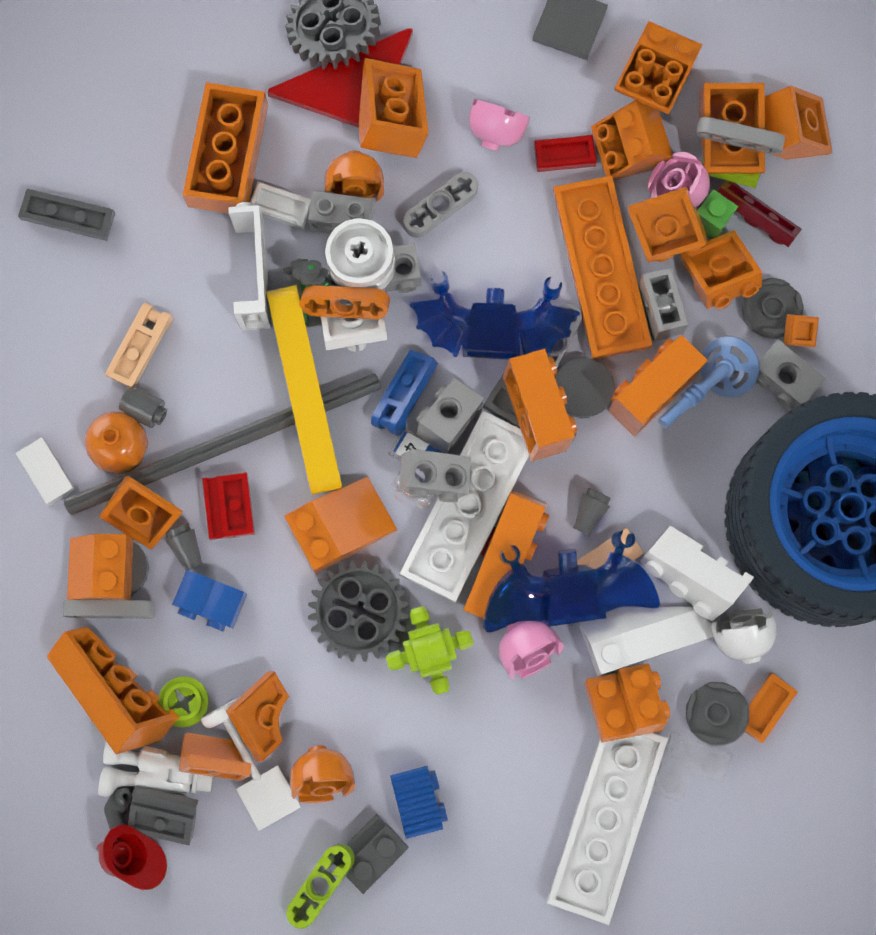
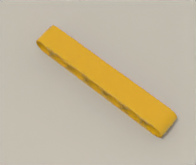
[266,285,342,495]

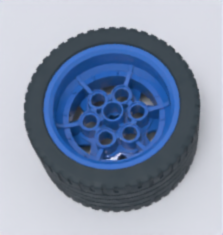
[724,392,876,627]

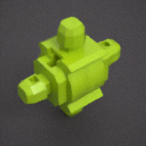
[386,606,474,695]

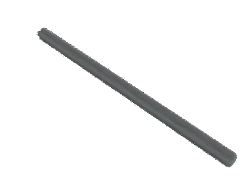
[64,374,381,515]

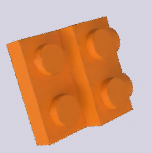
[628,187,707,263]
[680,230,762,309]
[584,663,670,743]

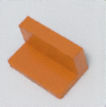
[179,733,252,781]

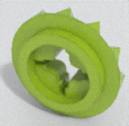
[158,676,209,728]

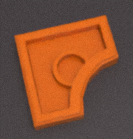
[226,671,289,762]

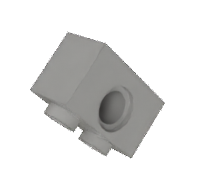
[756,339,826,410]
[416,377,485,454]

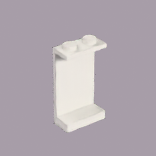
[228,202,271,331]

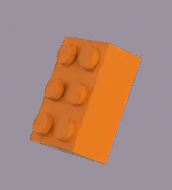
[608,334,708,437]
[503,349,577,462]

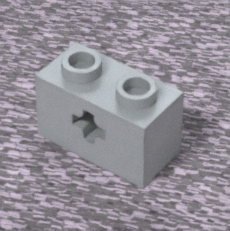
[638,267,689,341]

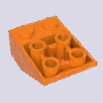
[614,21,703,115]

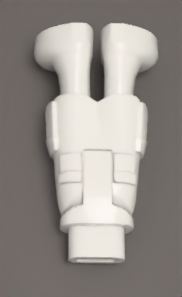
[98,741,213,797]

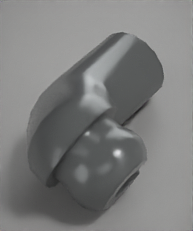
[104,788,133,830]

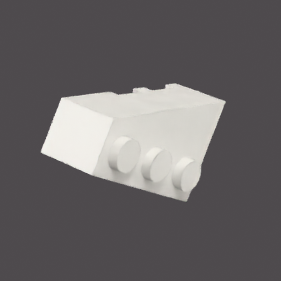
[640,526,754,622]

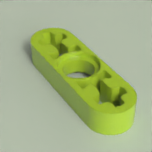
[286,843,355,929]

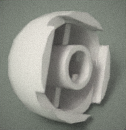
[711,608,777,664]

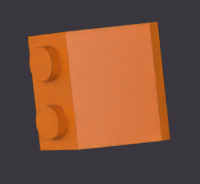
[765,85,833,160]
[67,534,134,600]

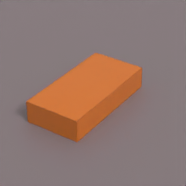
[745,673,798,743]

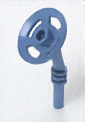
[658,336,760,429]

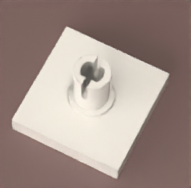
[321,299,388,352]

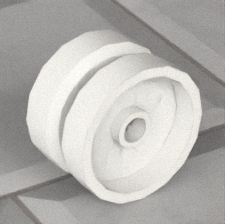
[325,218,396,290]

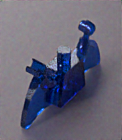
[483,530,660,633]

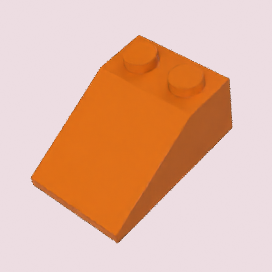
[359,58,429,158]
[699,83,765,174]
[284,477,398,575]

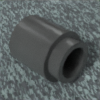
[119,388,167,428]

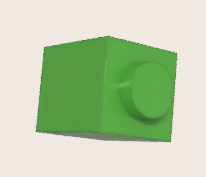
[698,189,738,239]

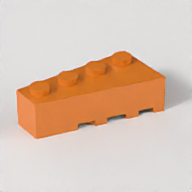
[464,490,549,625]
[46,627,179,755]

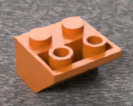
[591,100,674,180]

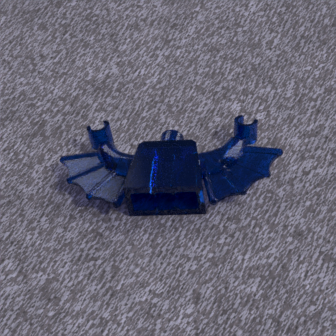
[409,271,580,360]

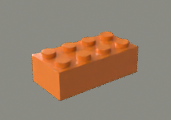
[182,82,268,214]

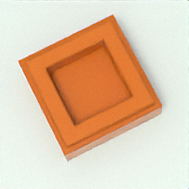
[784,314,819,347]

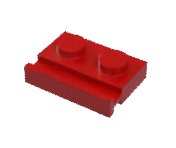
[202,472,255,541]

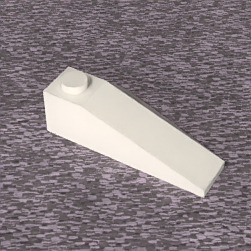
[576,607,714,677]

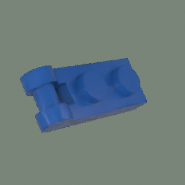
[371,350,438,436]

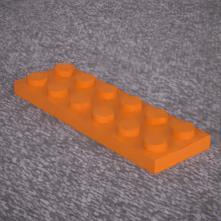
[553,175,652,360]

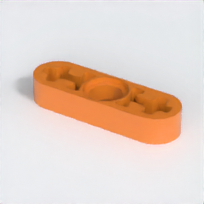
[299,285,390,319]

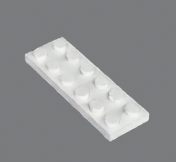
[399,411,529,603]
[547,733,668,925]

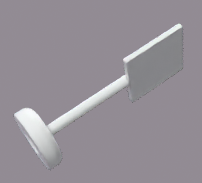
[200,697,301,831]

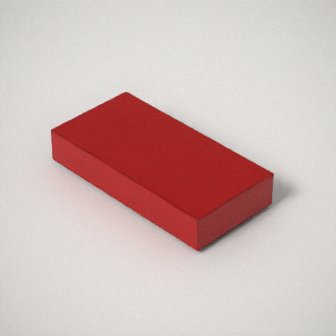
[534,135,597,172]

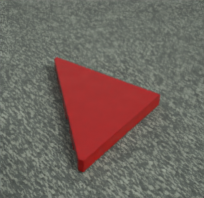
[267,28,413,128]

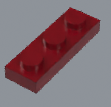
[717,180,802,248]

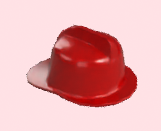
[96,825,167,890]

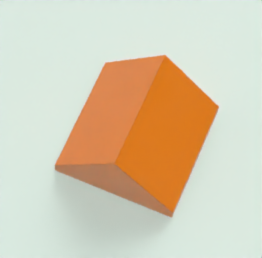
[99,476,183,550]

